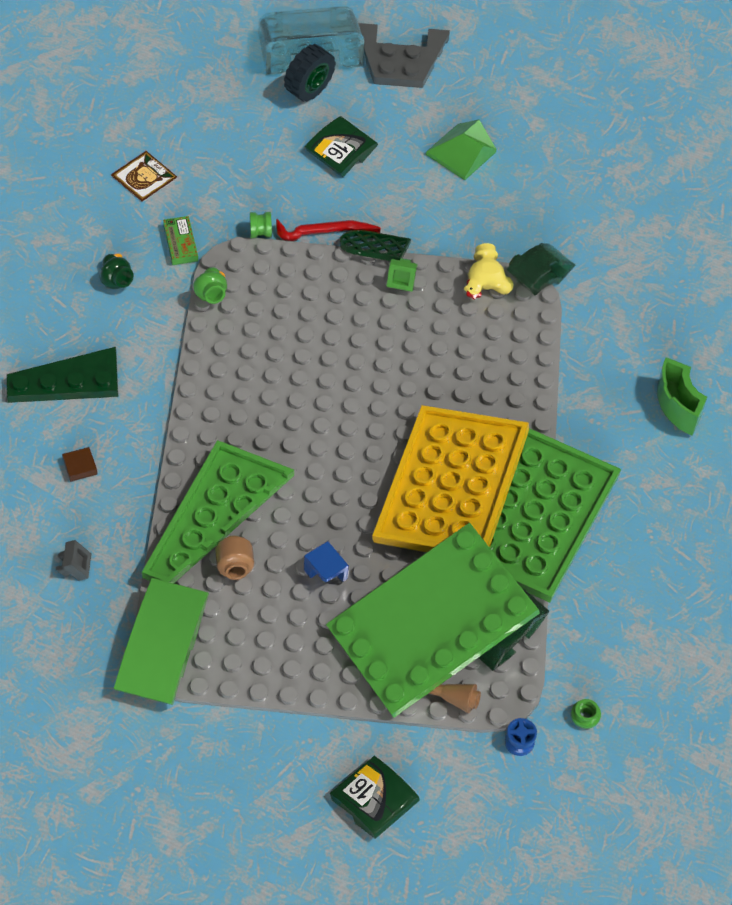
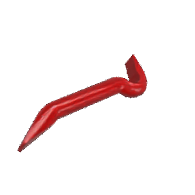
[276,219,381,241]

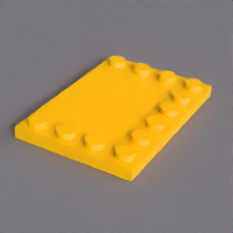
[372,405,529,552]

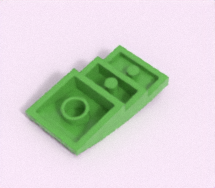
[114,578,209,705]

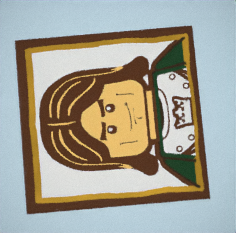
[111,151,178,202]

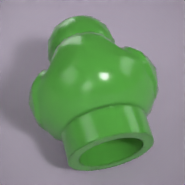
[193,267,227,304]

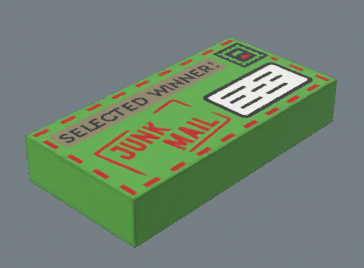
[163,216,198,265]

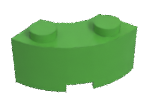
[657,357,707,436]

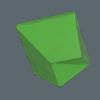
[426,119,496,180]

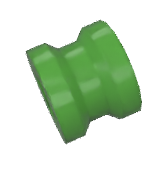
[250,212,272,238]

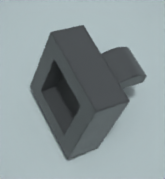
[56,540,92,581]

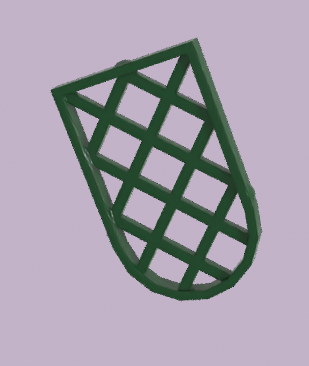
[340,230,411,261]

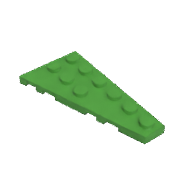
[142,440,294,583]

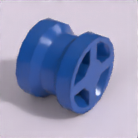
[505,718,537,756]

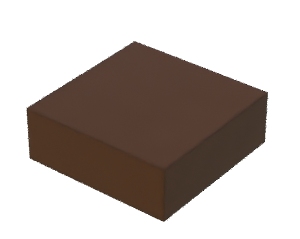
[62,447,98,482]

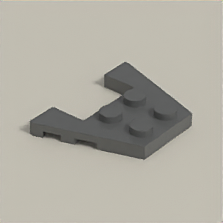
[356,23,450,88]

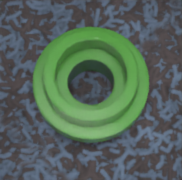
[571,699,601,729]

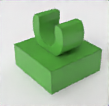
[387,258,417,292]

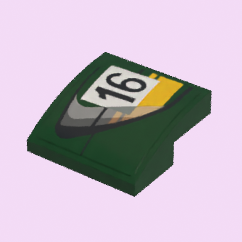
[305,116,378,178]
[330,755,420,839]

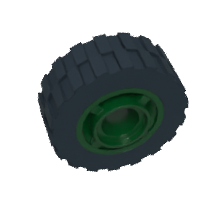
[284,44,336,102]

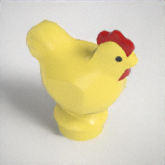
[464,243,514,300]

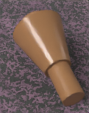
[429,684,481,714]

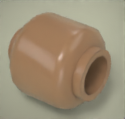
[215,536,254,580]

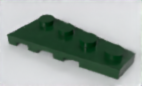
[7,347,118,403]

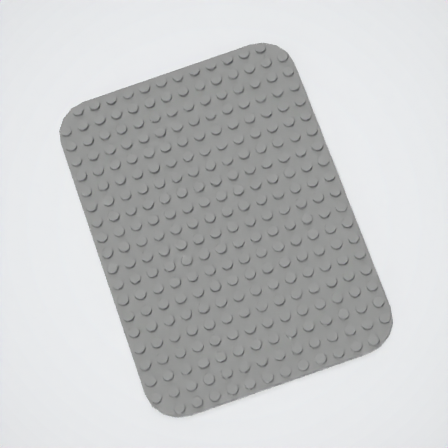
[135,237,562,733]

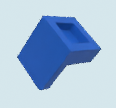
[304,541,349,582]

